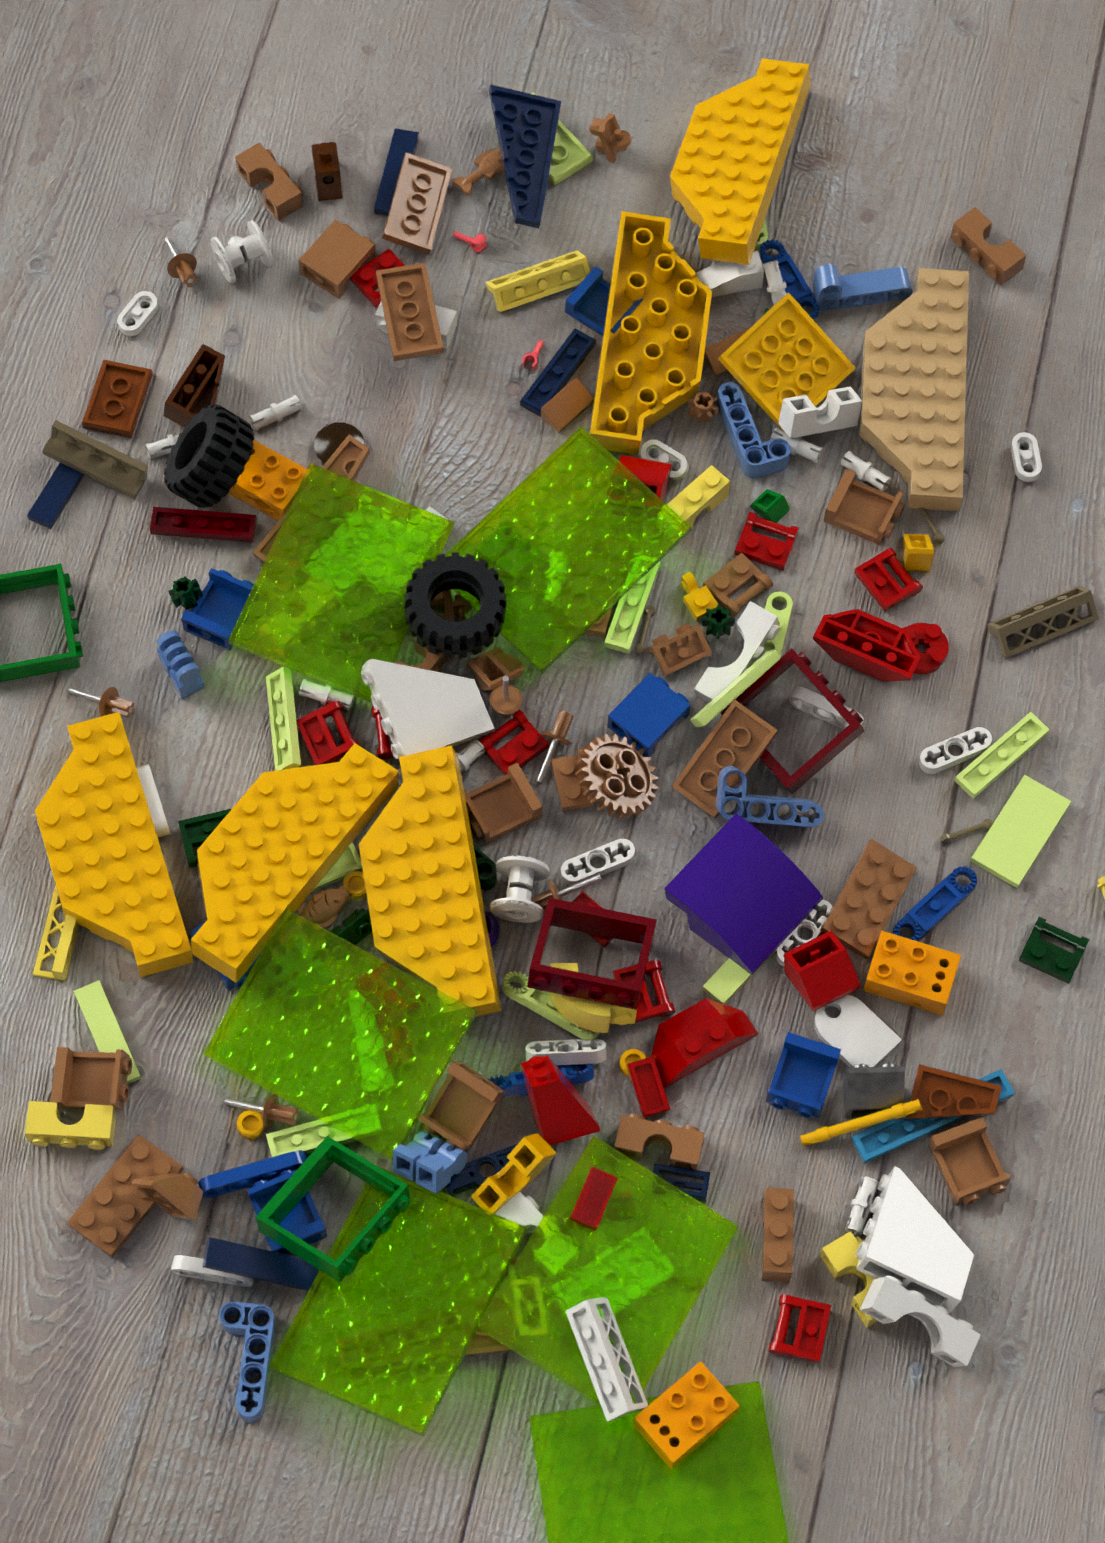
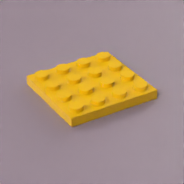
[717,292,856,431]

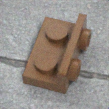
[647,623,712,676]
[551,748,594,812]

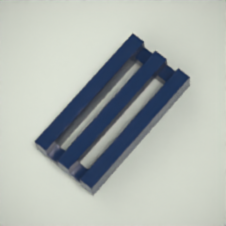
[650,1163,710,1202]

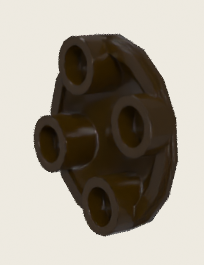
[314,423,364,465]

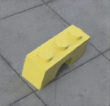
[656,465,730,544]
[25,1101,117,1150]
[820,1231,878,1328]

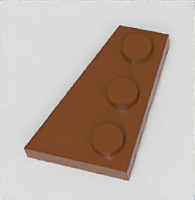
[905,1064,1002,1120]

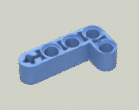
[812,264,913,311]
[717,382,791,478]
[716,766,824,827]
[219,1302,276,1423]

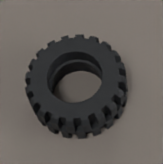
[164,405,254,508]
[405,552,506,658]

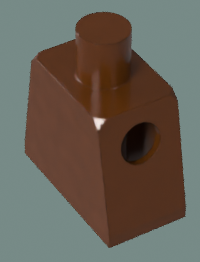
[311,142,343,201]

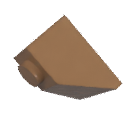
[131,1172,203,1220]

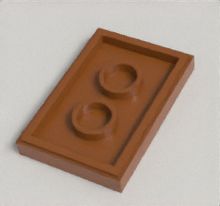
[82,359,153,438]

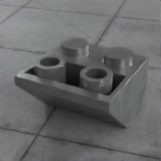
[843,1063,905,1118]

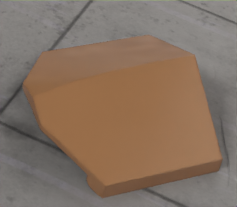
[466,647,526,690]

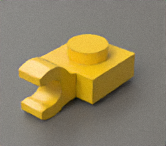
[680,572,719,621]

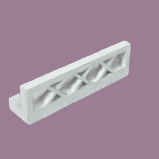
[566,1297,648,1422]

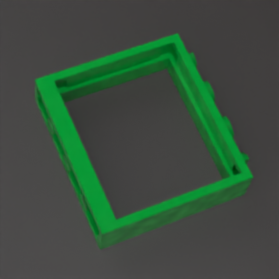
[0,564,83,682]
[256,1136,410,1283]

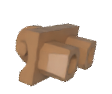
[589,113,632,162]
[430,590,472,622]

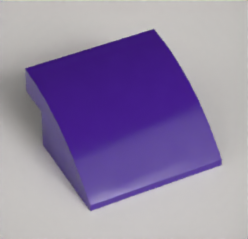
[664,813,823,975]

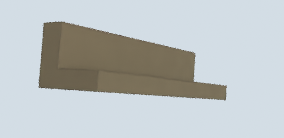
[43,420,148,499]
[987,586,1099,658]

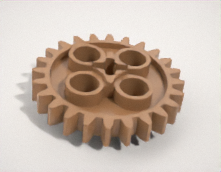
[576,734,658,818]

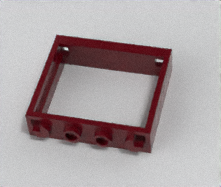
[720,648,865,794]
[527,898,657,1010]

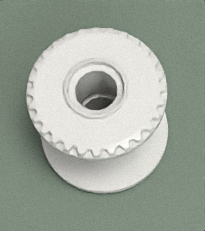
[210,220,273,283]
[490,856,550,923]

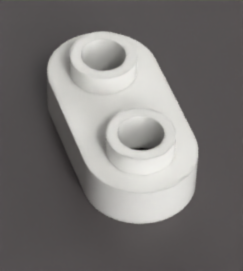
[117,291,158,336]
[1011,432,1042,482]
[641,440,689,480]

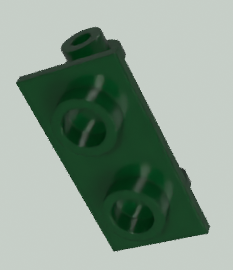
[320,908,372,961]

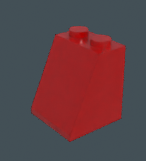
[521,1055,600,1145]

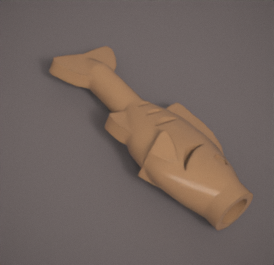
[452,147,505,196]
[277,885,351,948]

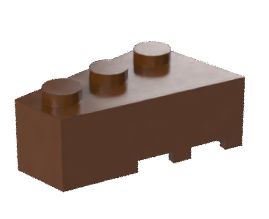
[164,344,225,427]

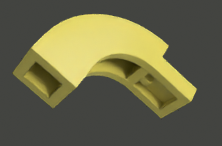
[549,963,637,1033]

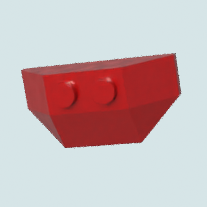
[813,609,921,682]
[651,998,758,1089]

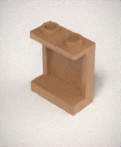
[298,220,376,299]
[824,468,905,545]
[464,763,543,845]
[51,1047,132,1110]
[418,1061,506,1150]
[928,1117,1011,1206]

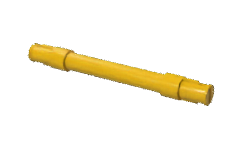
[800,1099,922,1147]

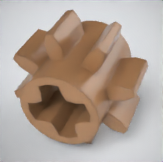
[687,391,719,423]

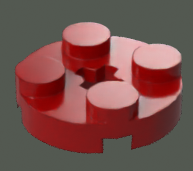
[903,623,949,674]

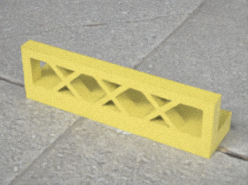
[485,250,590,312]
[33,885,79,981]

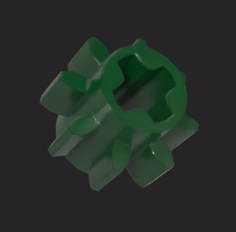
[168,576,203,610]
[702,605,735,639]

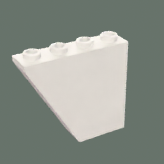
[361,659,495,761]
[856,1167,974,1314]

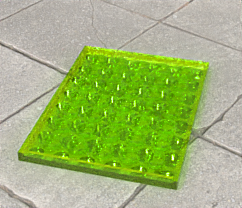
[445,427,692,673]
[228,463,455,703]
[203,908,478,1160]
[476,1136,739,1421]
[269,1167,527,1437]
[529,1381,789,1543]

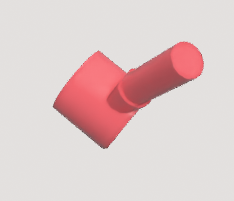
[453,231,488,253]
[522,340,544,371]

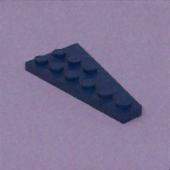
[489,84,561,229]

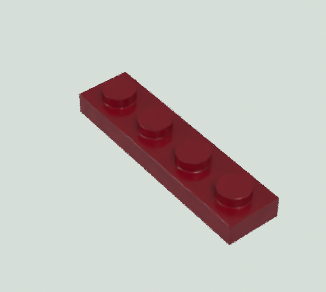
[150,507,257,542]

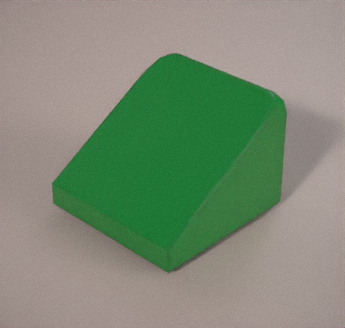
[750,489,790,523]

